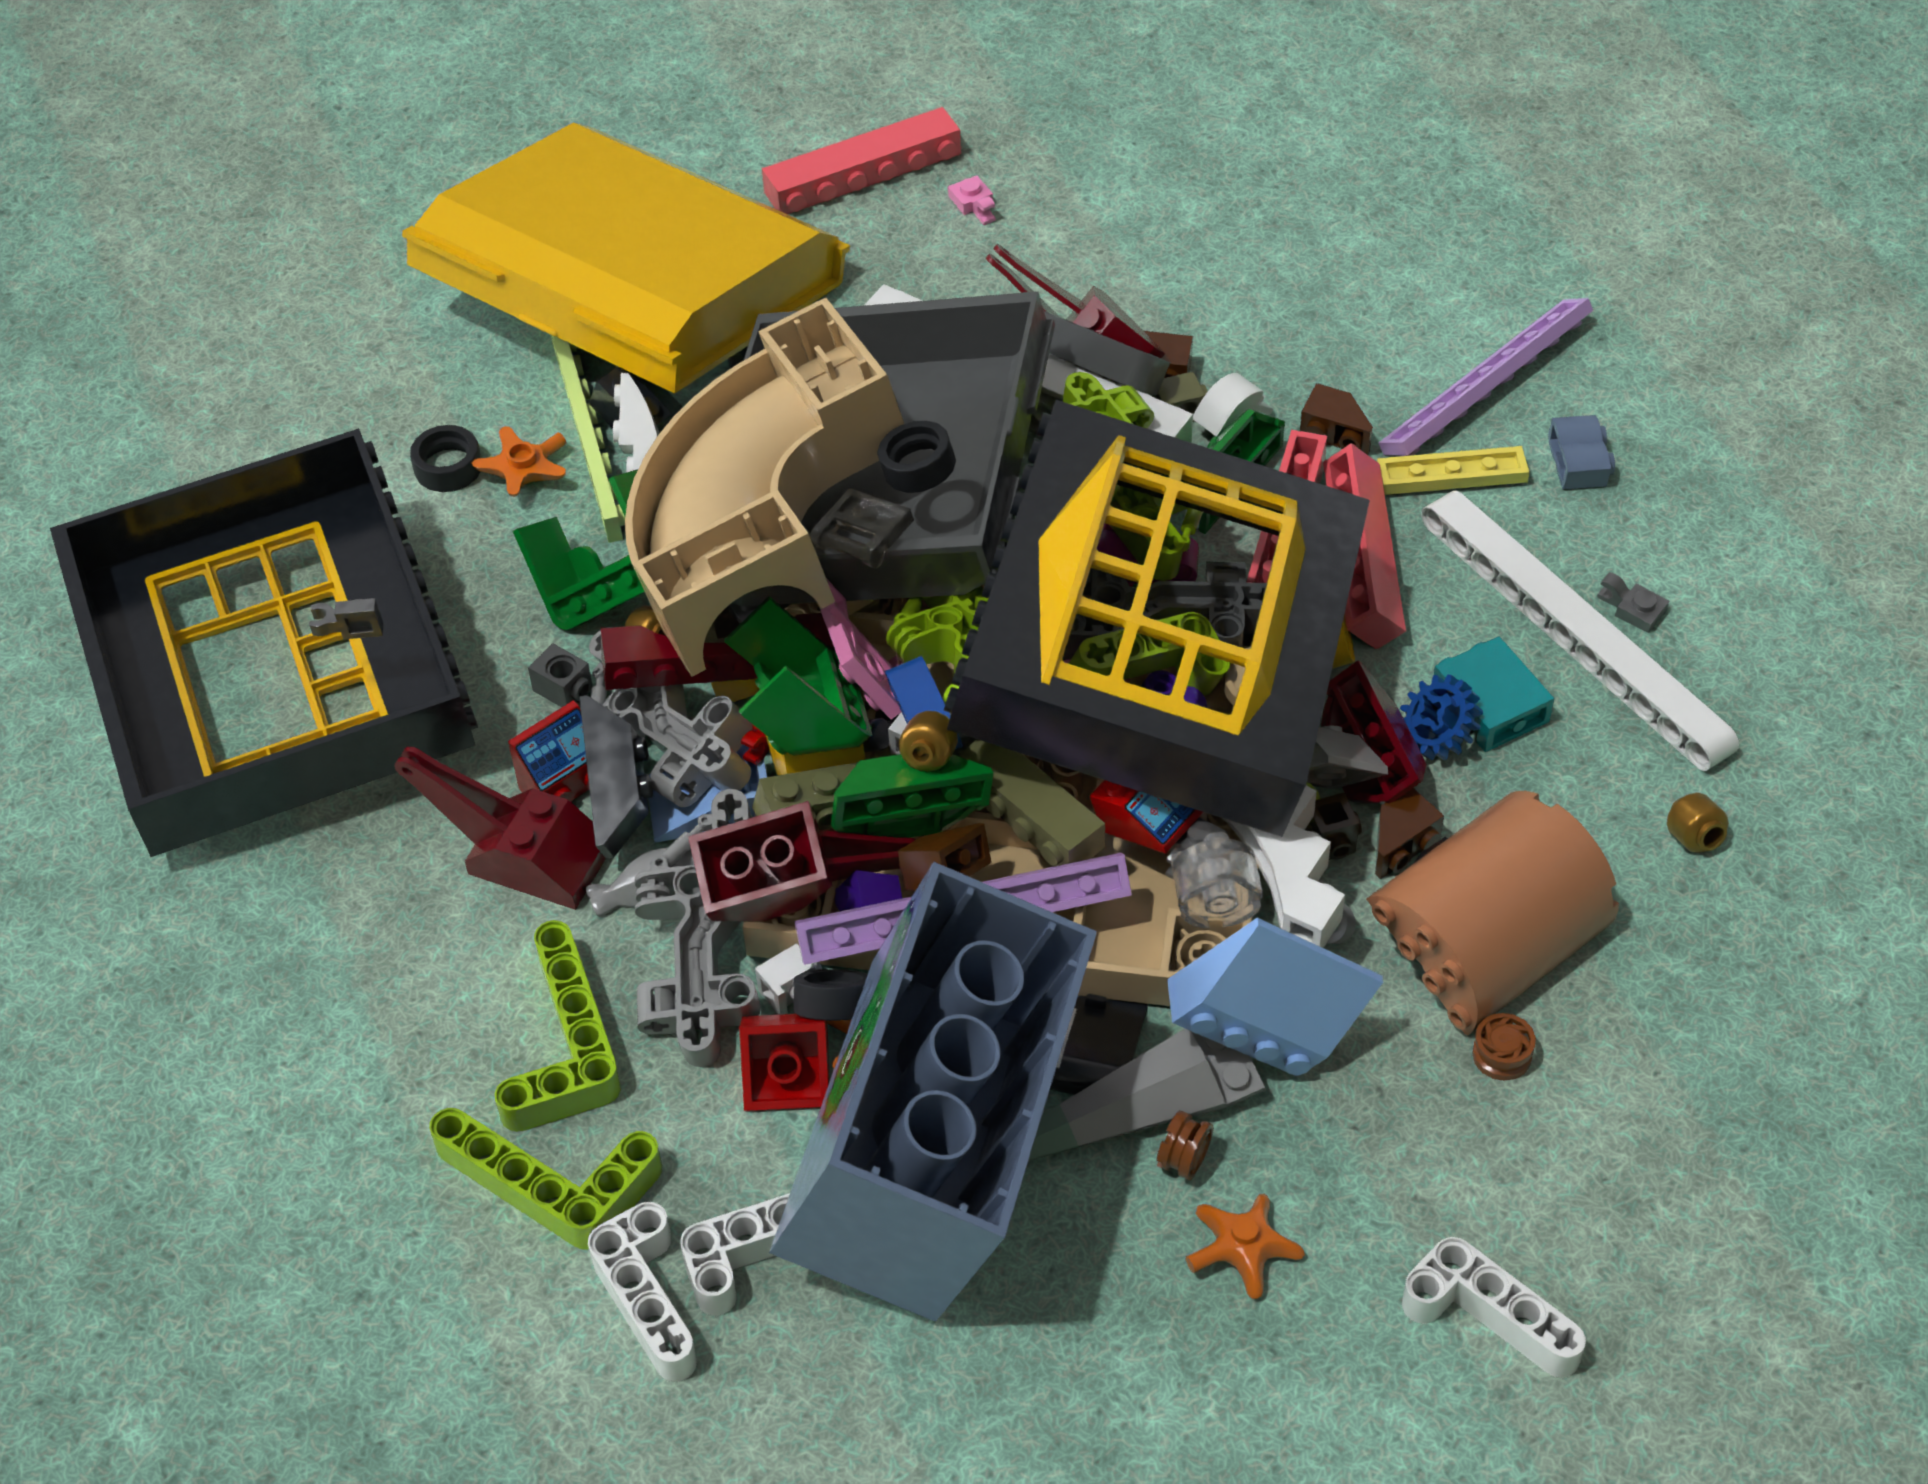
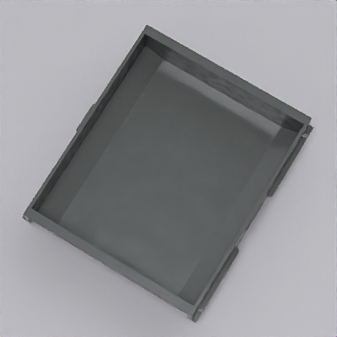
[732,291,1055,606]

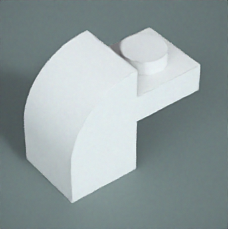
[1193,373,1273,437]

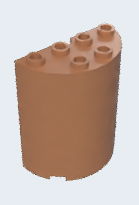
[1366,791,1619,1036]

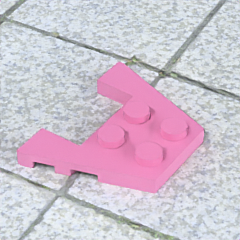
[820,578,903,720]

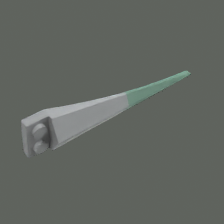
[1028,1029,1265,1161]

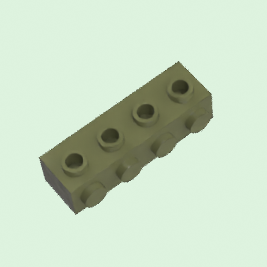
[957,739,1105,866]
[752,762,858,830]

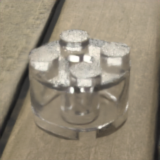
[1171,832,1263,928]

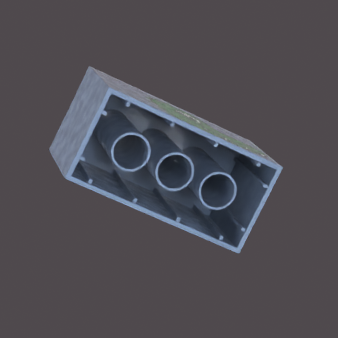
[769,862,1097,1322]

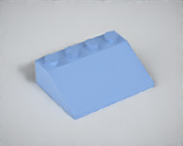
[1167,918,1383,1076]

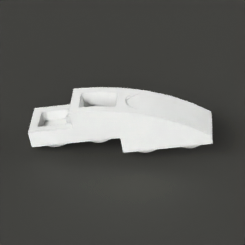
[613,373,659,472]

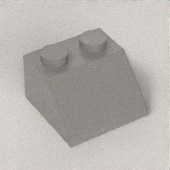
[1307,726,1388,789]

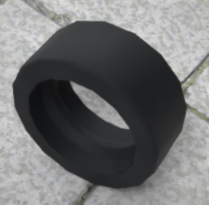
[877,420,956,493]
[410,425,481,492]
[794,969,868,1021]

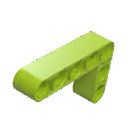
[494,920,621,1132]
[429,1108,662,1250]

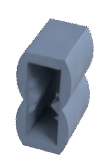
[1548,415,1615,489]

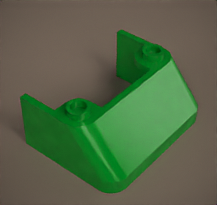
[513,469,645,630]
[724,596,872,756]

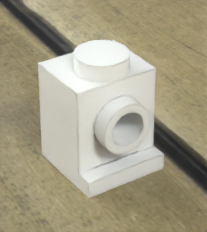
[755,943,823,1014]

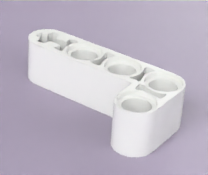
[680,1193,790,1316]
[588,1202,697,1382]
[1402,1237,1586,1378]

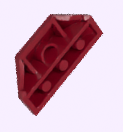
[1321,660,1427,804]

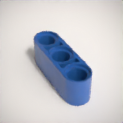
[884,656,963,751]

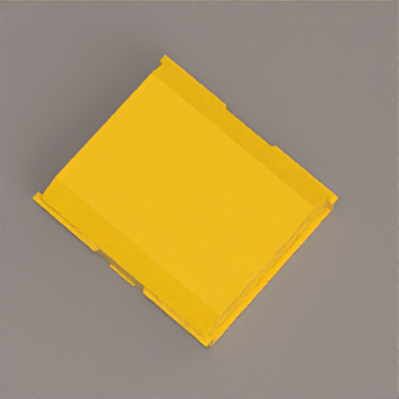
[402,122,850,394]

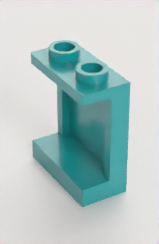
[1434,636,1555,752]

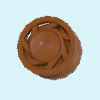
[1472,1013,1536,1081]
[1156,1110,1214,1180]

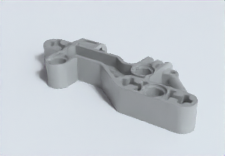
[589,627,753,807]
[635,789,761,1067]

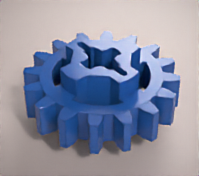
[1400,674,1483,760]

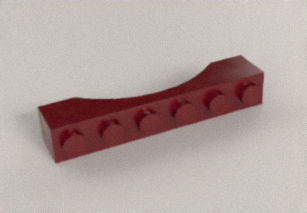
[601,613,836,690]

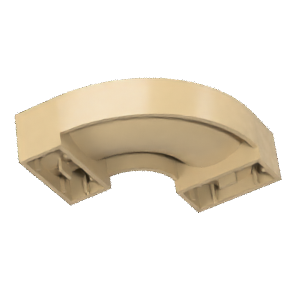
[625,297,904,677]

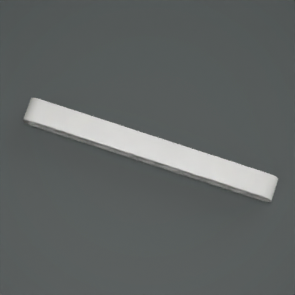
[1421,490,1739,771]

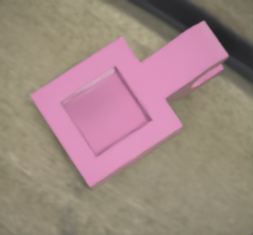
[948,176,996,225]

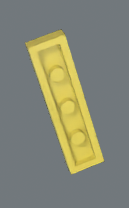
[1377,446,1530,495]

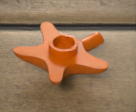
[472,426,566,497]
[1186,1193,1305,1299]

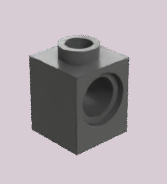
[528,643,593,707]

